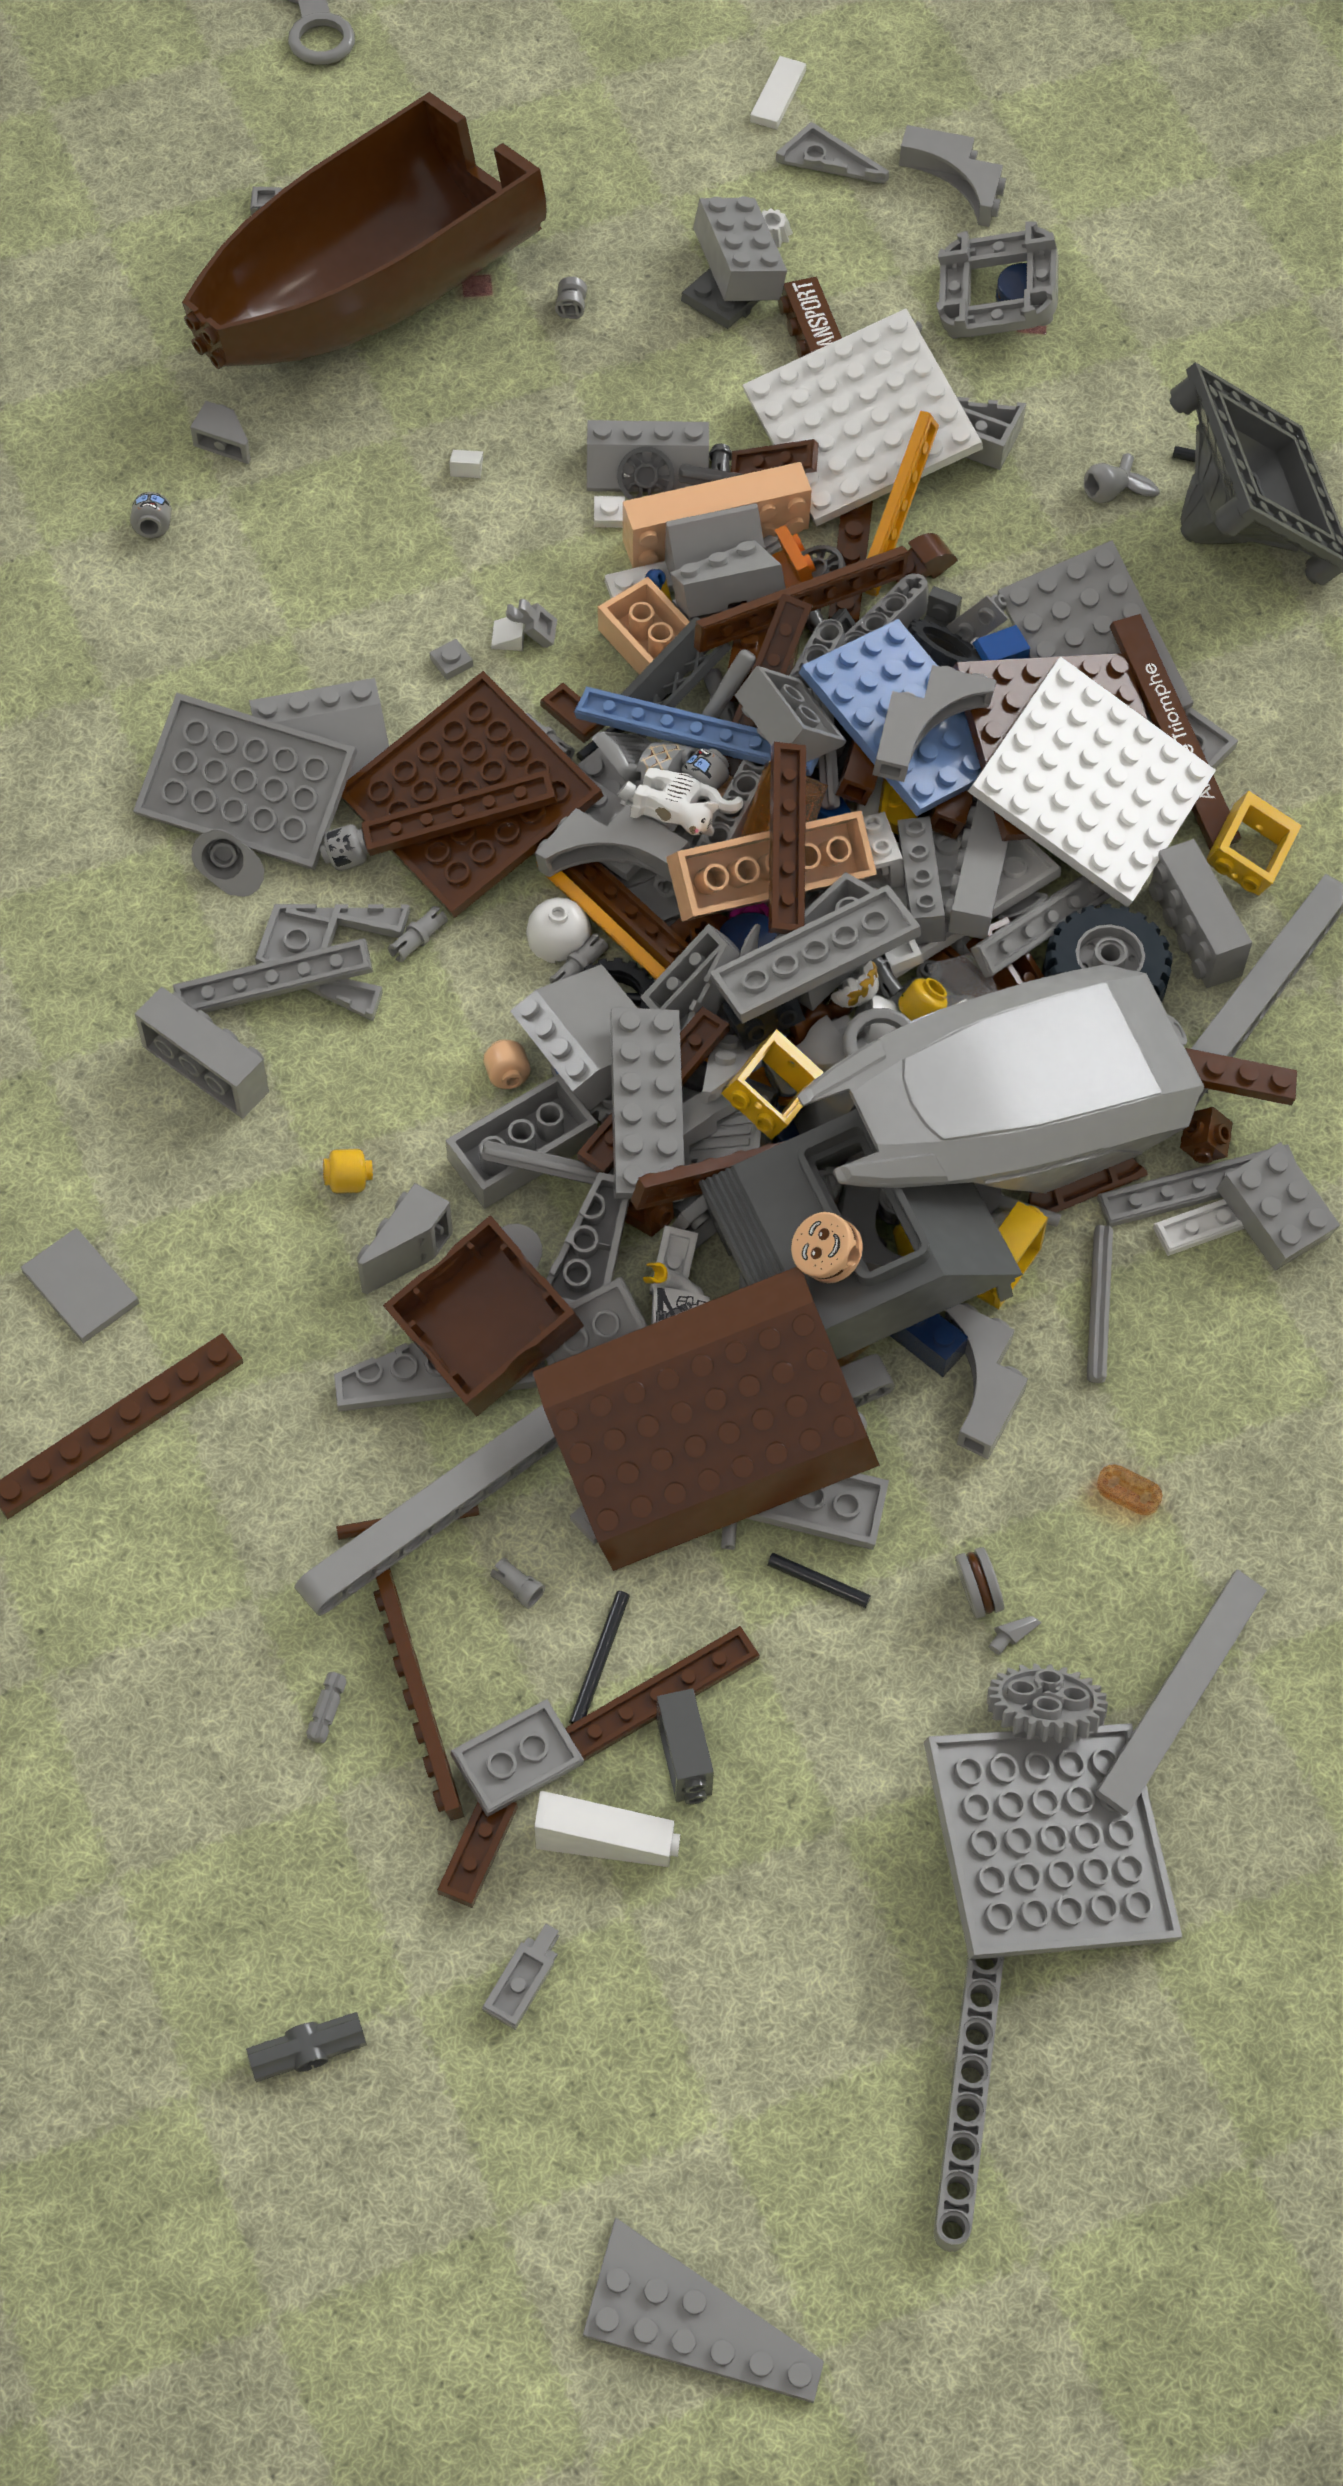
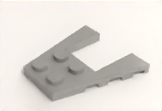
[255,904,410,1021]

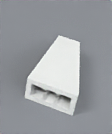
[534,1791,681,1867]

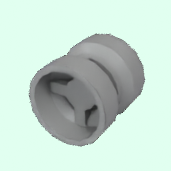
[555,277,587,319]

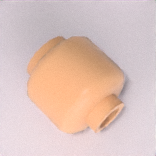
[483,1039,531,1089]

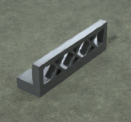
[620,616,731,738]

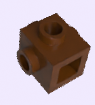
[1180,1107,1233,1164]

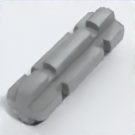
[306,1672,347,1743]

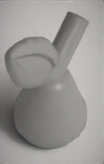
[1084,453,1160,504]

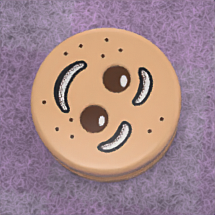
[791,1212,863,1283]

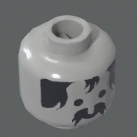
[320,824,369,871]

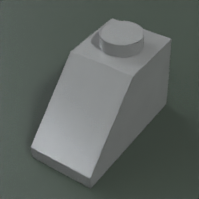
[190,401,251,464]

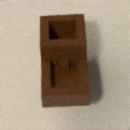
[896,533,958,583]

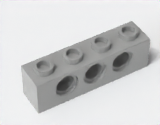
[897,816,946,944]

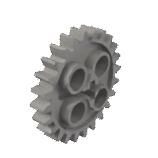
[987,1664,1108,1743]

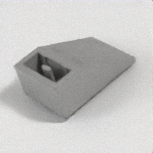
[357,1183,453,1294]

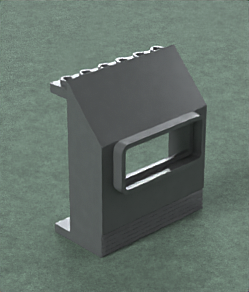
[699,1109,1023,1360]

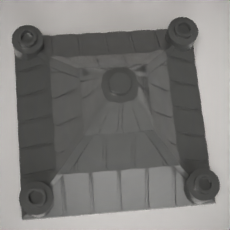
[1169,362,1343,586]

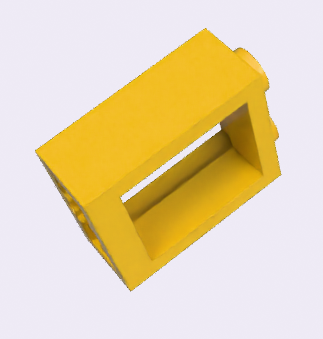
[1206,791,1302,896]
[721,1029,824,1140]
[977,1201,1048,1309]

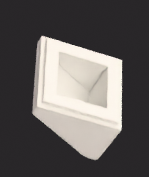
[450,450,483,478]
[491,617,525,651]

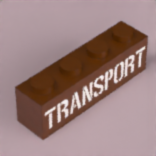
[778,276,842,358]

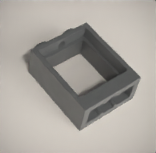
[656,1688,714,1805]

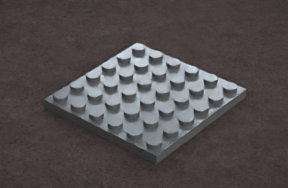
[924,1723,1182,1960]

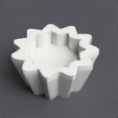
[762,208,793,247]

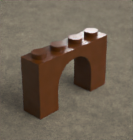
[835,739,973,840]

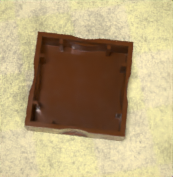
[383,1215,584,1417]

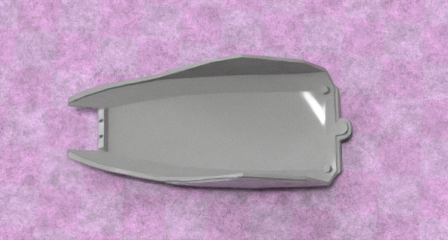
[797,964,1204,1193]

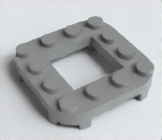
[936,221,1059,339]

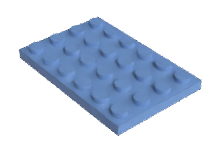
[799,619,981,816]

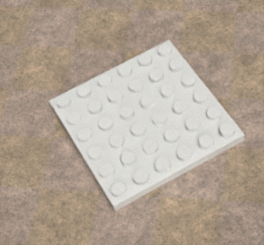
[743,309,983,527]
[968,657,1216,907]

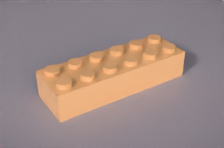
[623,462,812,568]
[666,810,877,922]

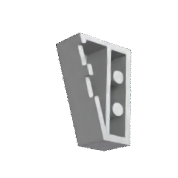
[957,397,1026,470]
[670,540,785,618]
[640,924,741,1032]

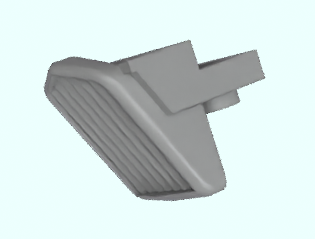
[577,731,652,795]

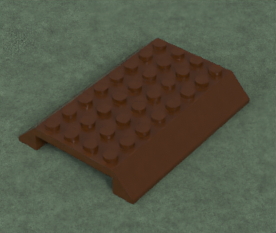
[533,1266,880,1571]

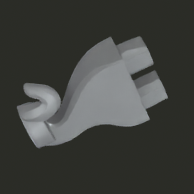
[764,1015,868,1097]

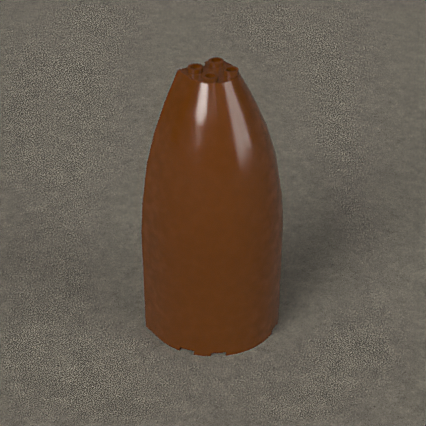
[182,92,547,369]

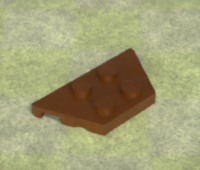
[1028,1158,1148,1213]

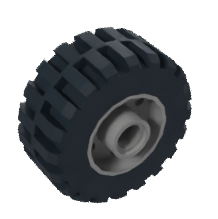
[1042,904,1173,1003]

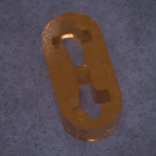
[1097,1464,1163,1515]

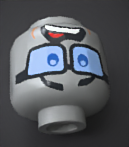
[130,492,172,538]
[681,748,729,790]

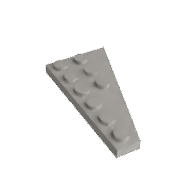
[334,1343,545,1412]
[583,2217,824,2403]

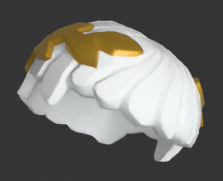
[831,960,879,1008]

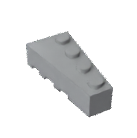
[546,1172,630,1304]

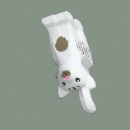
[630,768,744,836]

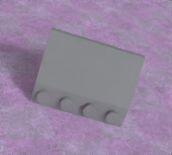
[249,678,389,780]
[510,964,637,1111]

